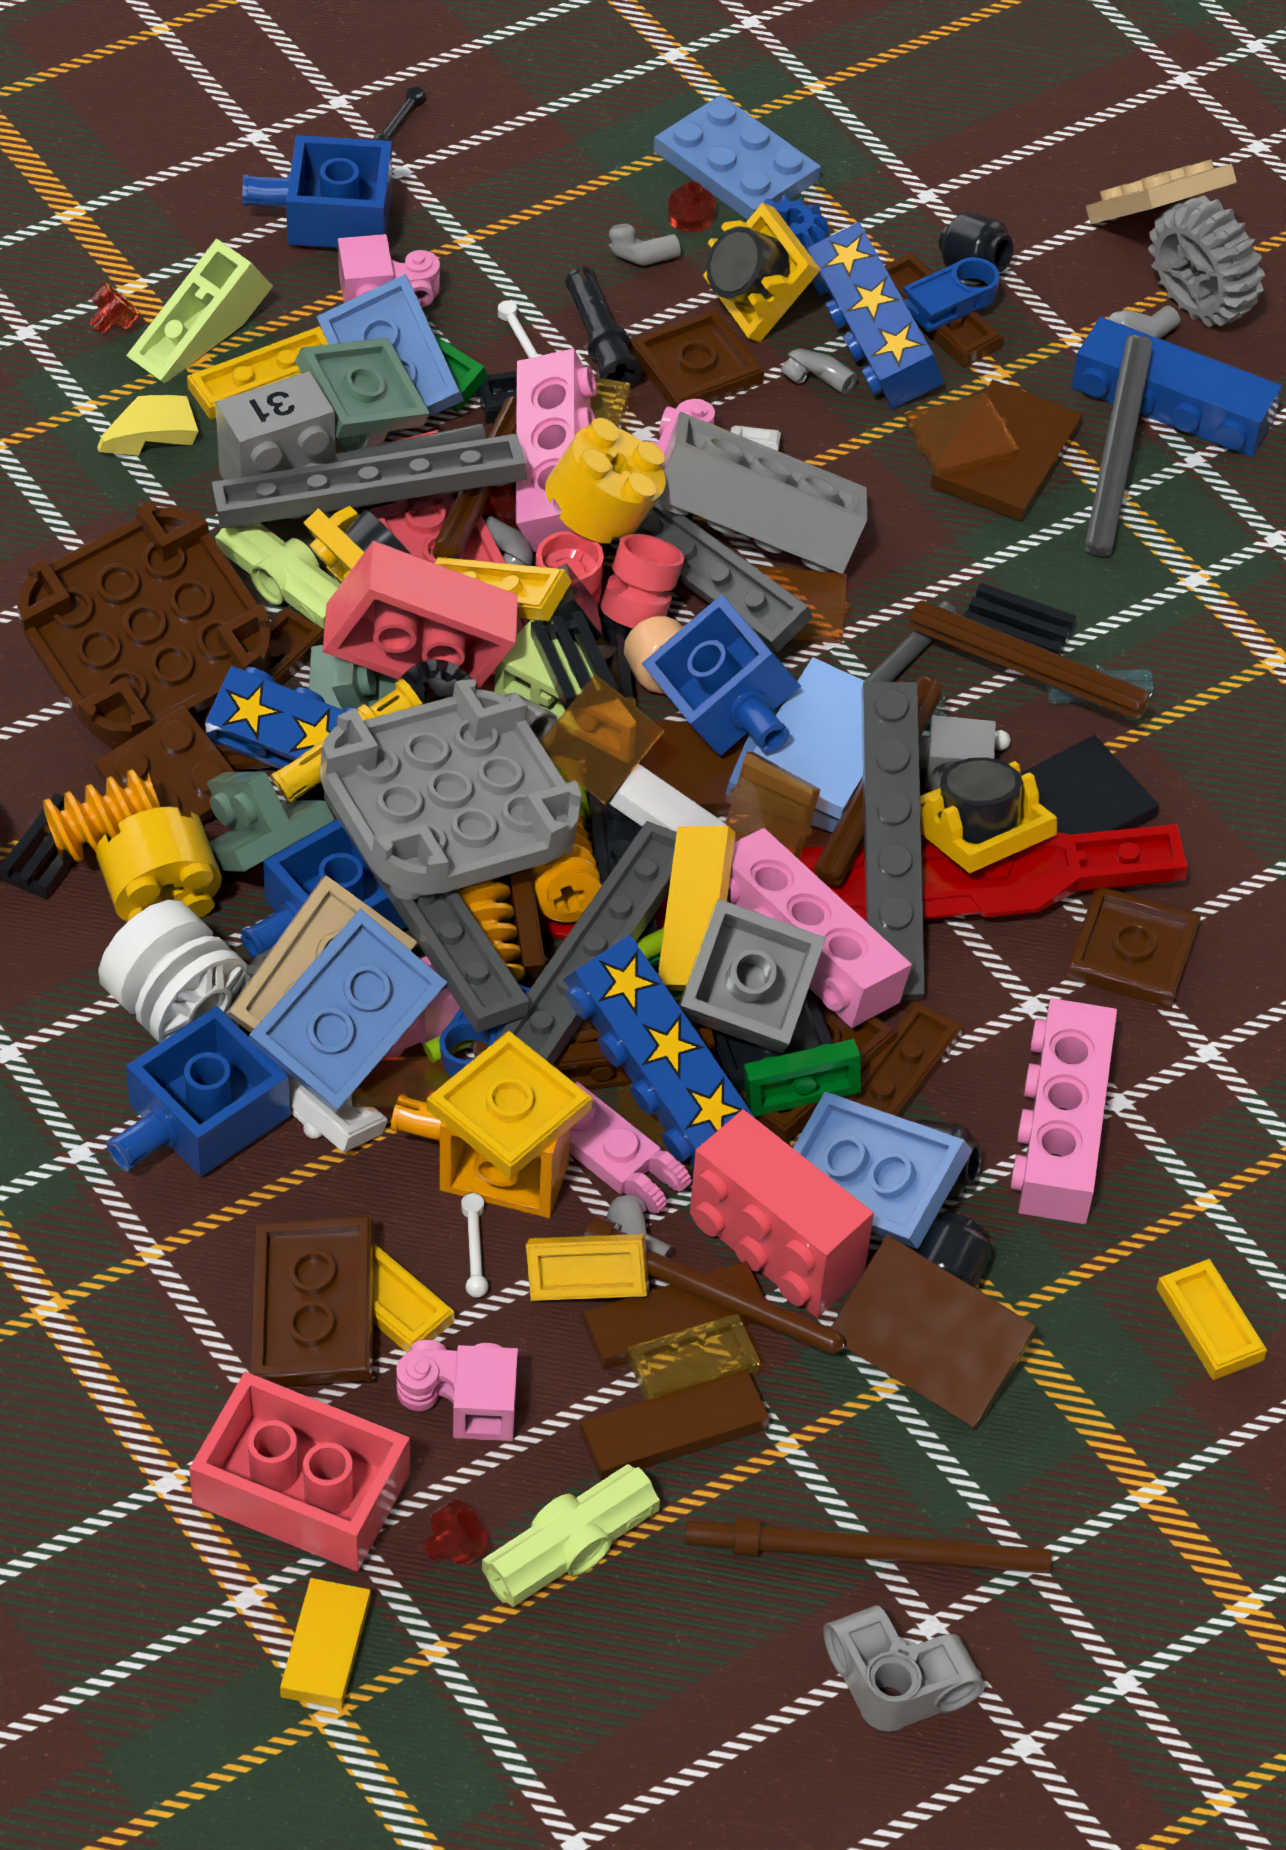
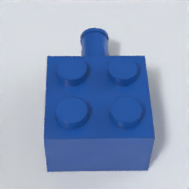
[242,135,392,248]
[642,594,801,756]
[240,819,407,959]
[106,1005,291,1177]

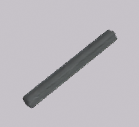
[1085,334,1152,557]

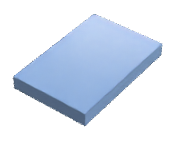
[743,657,866,820]

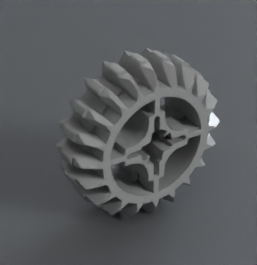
[1148,195,1265,327]

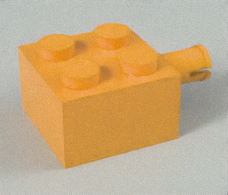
[391,1094,571,1219]

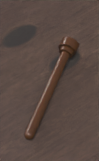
[583,1214,844,1354]

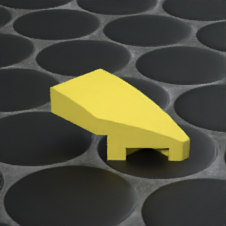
[97,395,198,456]

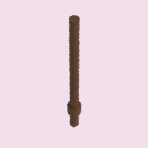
[685,1518,1052,1574]

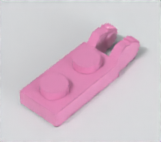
[570,1081,692,1214]

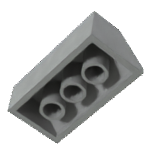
[658,411,867,574]

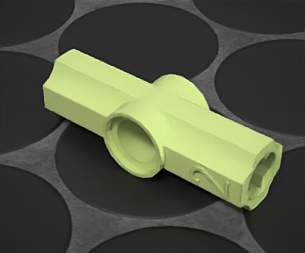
[215,523,341,629]
[482,1464,660,1607]

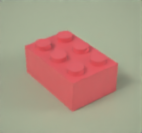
[323,541,518,698]
[690,1109,874,1318]
[189,1371,410,1572]

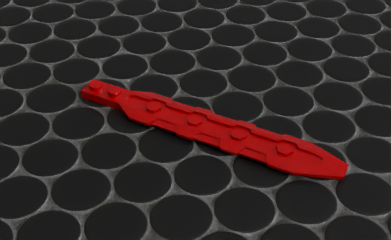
[537,824,1188,940]

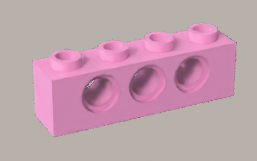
[516,348,597,552]
[727,828,912,1028]
[1010,998,1117,1224]

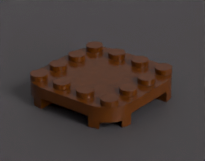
[17,501,271,749]

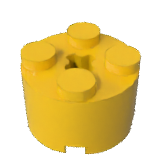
[545,418,666,543]
[96,807,222,922]

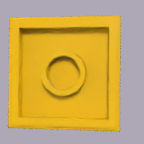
[427,1031,593,1179]

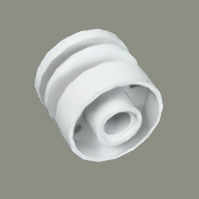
[98,900,251,1043]

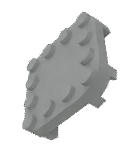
[319,679,582,900]

